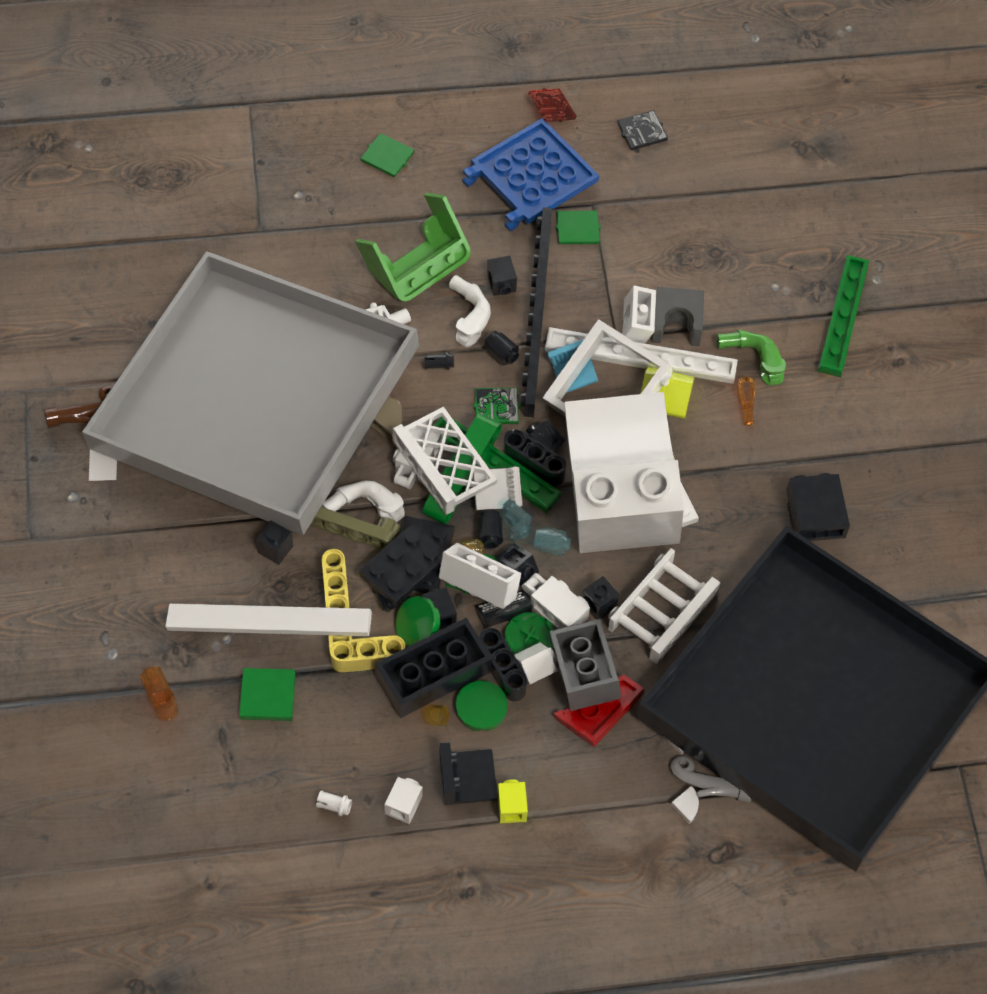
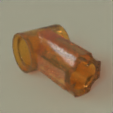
[139,666,179,721]

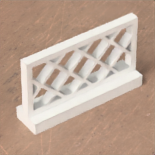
[393,407,497,515]

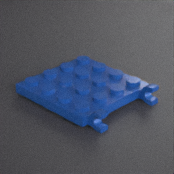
[462,118,599,232]

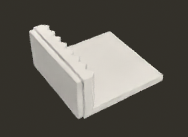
[473,467,522,510]

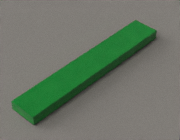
[818,255,869,377]
[433,417,562,513]

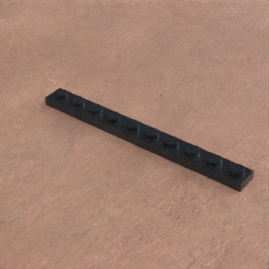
[520,207,552,417]

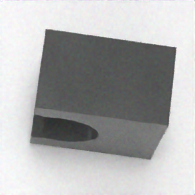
[652,287,704,346]

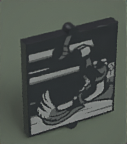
[617,110,668,150]

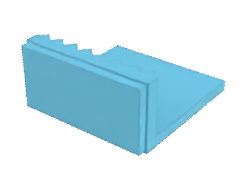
[548,340,598,393]

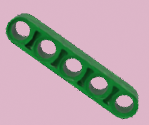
[422,413,502,524]

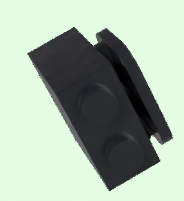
[786,473,850,541]

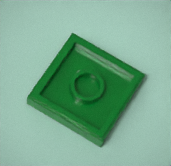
[239,668,296,721]

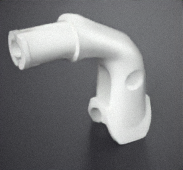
[449,275,491,348]
[321,480,405,523]

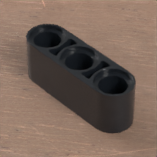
[503,429,566,486]
[479,627,527,701]

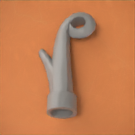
[671,756,751,803]

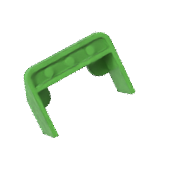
[355,193,471,301]

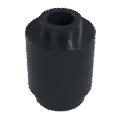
[484,331,519,365]
[478,510,503,549]

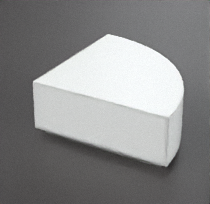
[671,786,699,824]

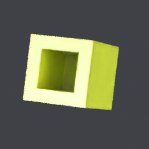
[498,780,528,823]

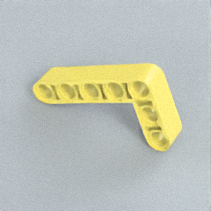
[322,549,405,672]

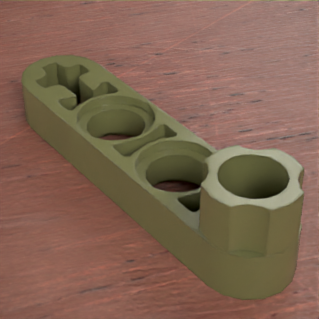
[310,507,401,550]

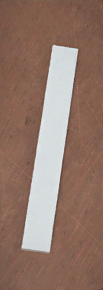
[545,327,738,384]
[165,604,372,636]

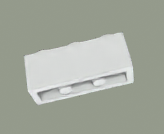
[439,543,521,609]

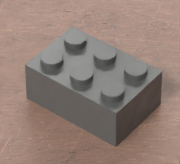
[550,619,621,711]

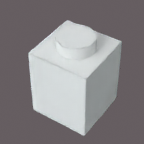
[514,643,557,684]
[385,777,423,824]

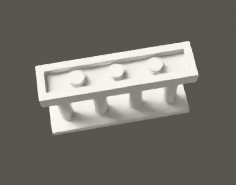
[608,548,720,665]

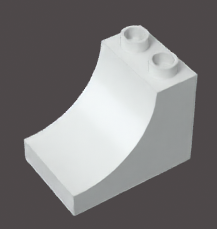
[565,392,684,553]

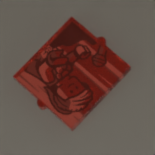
[528,88,577,122]

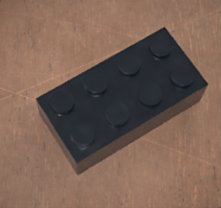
[375,617,492,718]

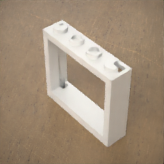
[543,319,673,417]

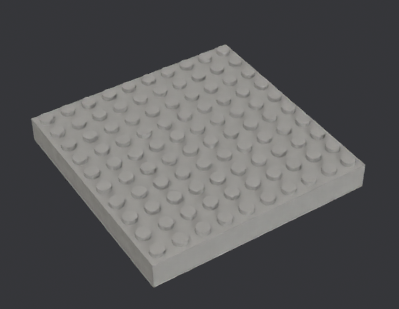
[82,251,419,535]

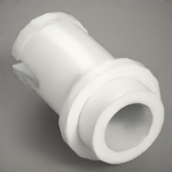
[316,790,352,816]

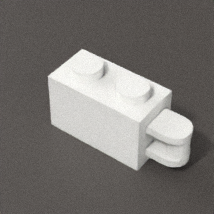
[393,429,443,489]
[522,573,590,629]

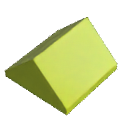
[641,367,695,419]

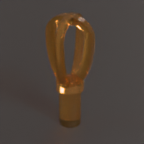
[737,376,756,426]

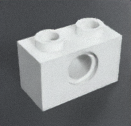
[622,286,656,344]

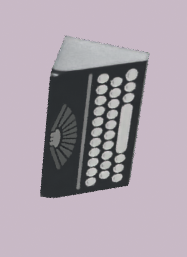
[475,590,533,629]

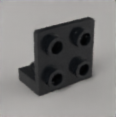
[439,742,498,805]

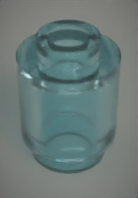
[534,527,572,556]

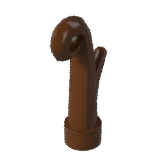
[44,385,114,428]

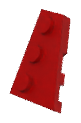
[554,674,644,747]

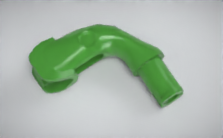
[716,330,786,385]

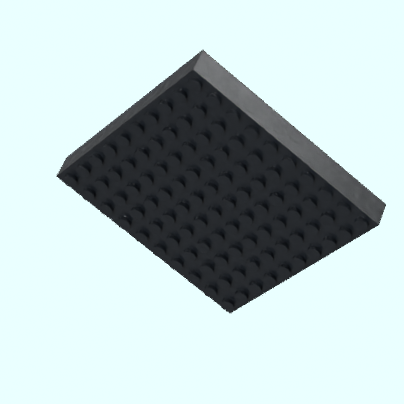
[636,525,987,872]

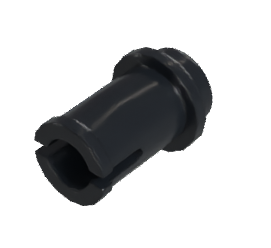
[424,351,454,370]

